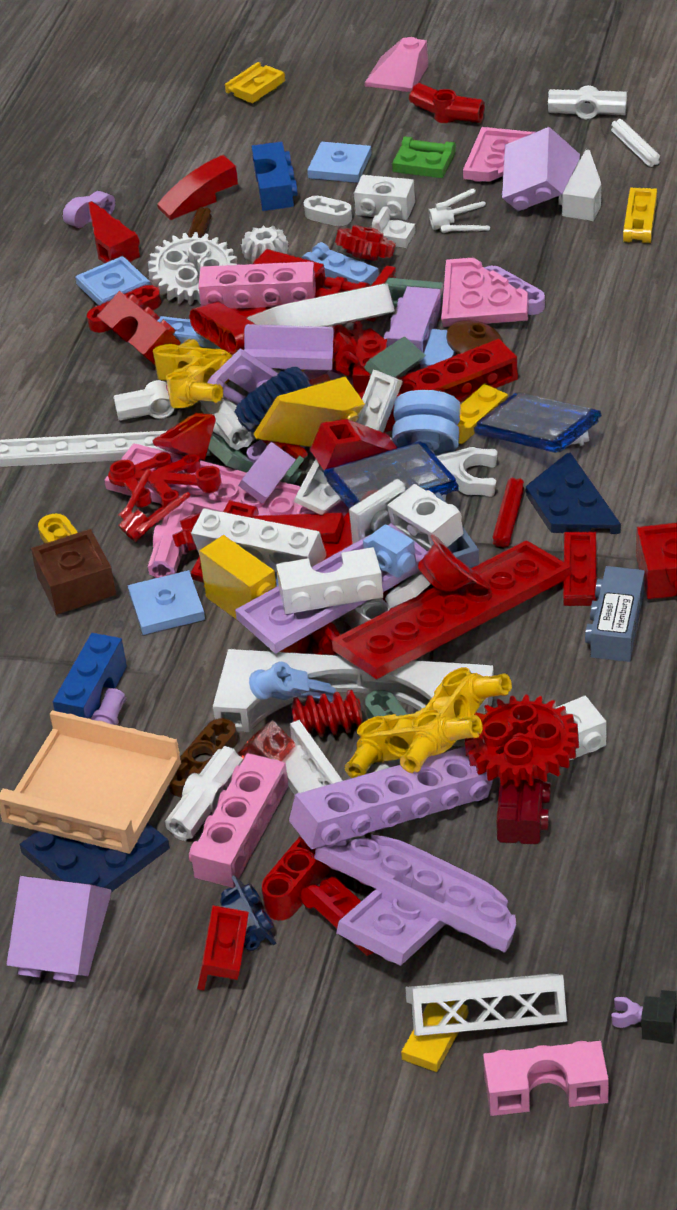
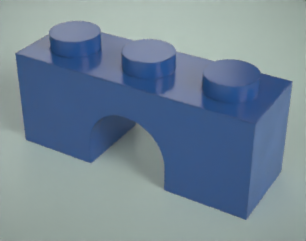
[251,142,298,211]
[53,633,127,719]

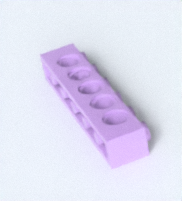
[289,747,493,849]

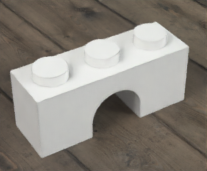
[276,547,383,614]

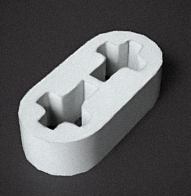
[304,196,352,226]

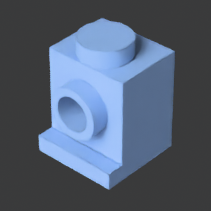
[363,524,416,578]

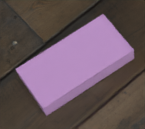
[238,442,296,503]

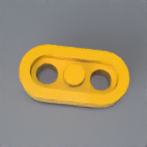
[38,513,78,543]

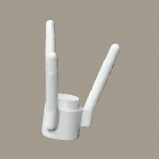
[428,189,490,233]

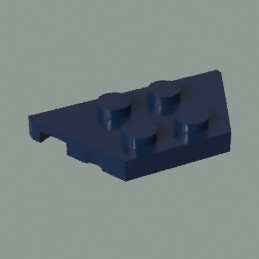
[526,452,621,534]

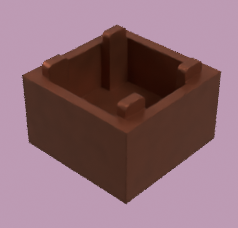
[31,529,116,615]

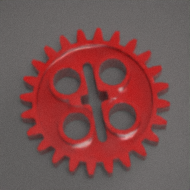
[464,694,579,787]

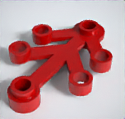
[108,452,222,508]

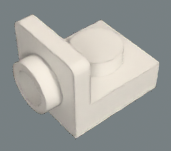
[372,207,416,248]

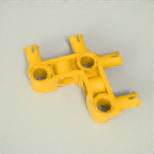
[153,339,234,408]
[344,667,512,778]

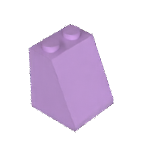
[502,127,580,211]
[7,876,111,982]

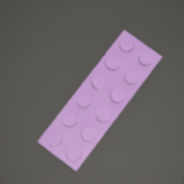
[235,523,428,654]

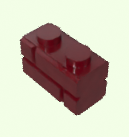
[496,777,551,844]

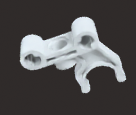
[406,446,497,500]

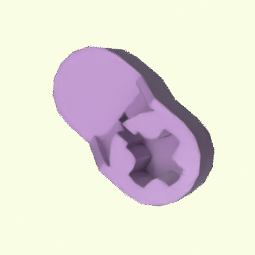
[63,191,115,228]

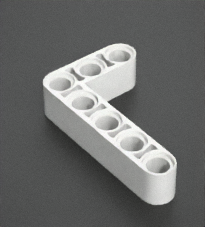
[247,283,395,327]

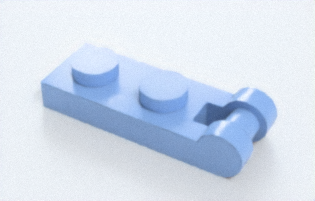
[301,242,379,284]

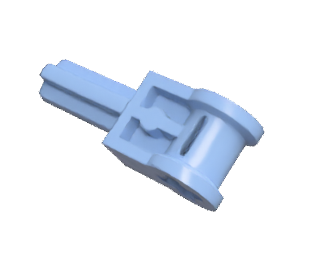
[249,662,336,702]

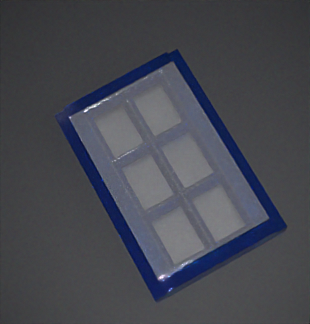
[474,393,602,453]
[324,441,459,509]

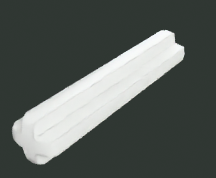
[611,119,660,167]

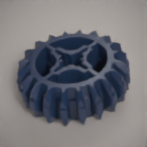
[234,367,312,432]

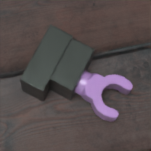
[611,990,677,1044]

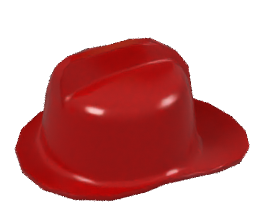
[418,534,490,591]

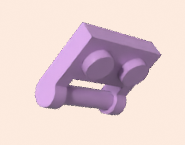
[207,348,278,405]

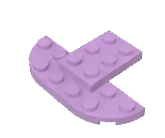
[314,835,516,966]

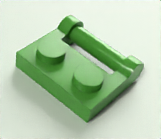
[392,136,456,178]

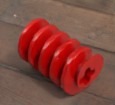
[291,690,363,737]

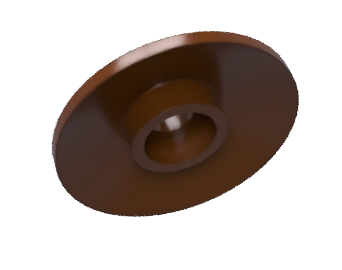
[446,320,503,354]

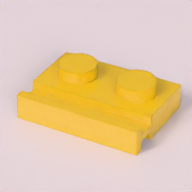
[225,62,285,103]

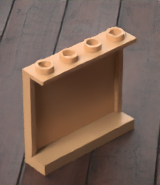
[0,710,181,854]

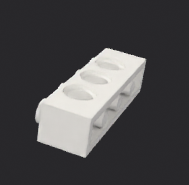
[191,508,327,572]

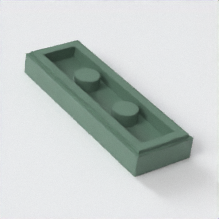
[364,336,426,379]

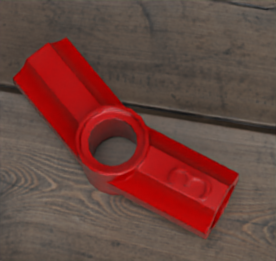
[409,83,485,123]

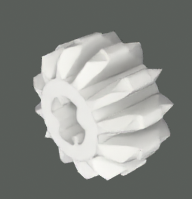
[241,225,288,264]

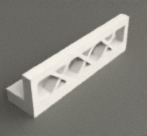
[270,720,365,840]
[405,974,567,1036]

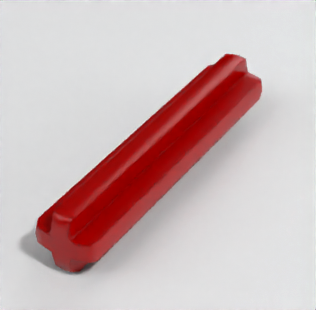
[492,477,524,548]

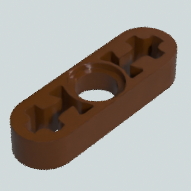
[169,718,237,797]

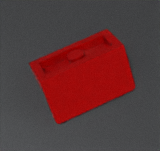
[197,905,249,991]

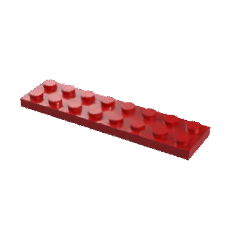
[332,540,571,679]

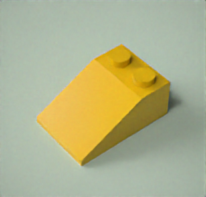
[254,377,365,447]

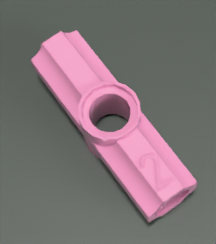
[148,500,195,578]

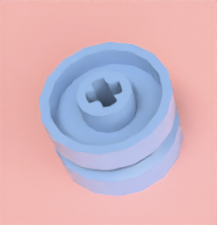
[392,390,461,456]

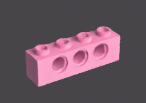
[198,262,316,309]
[189,753,288,888]

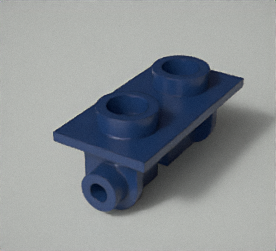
[220,875,276,951]

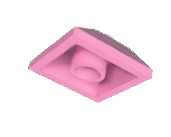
[365,37,428,92]

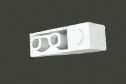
[559,150,601,221]

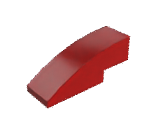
[157,155,238,220]

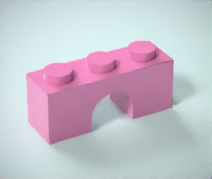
[483,1041,608,1116]

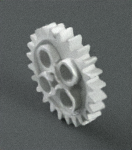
[148,232,238,305]

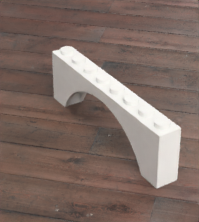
[213,649,494,747]

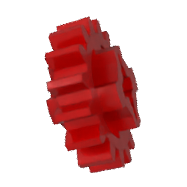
[335,225,396,261]

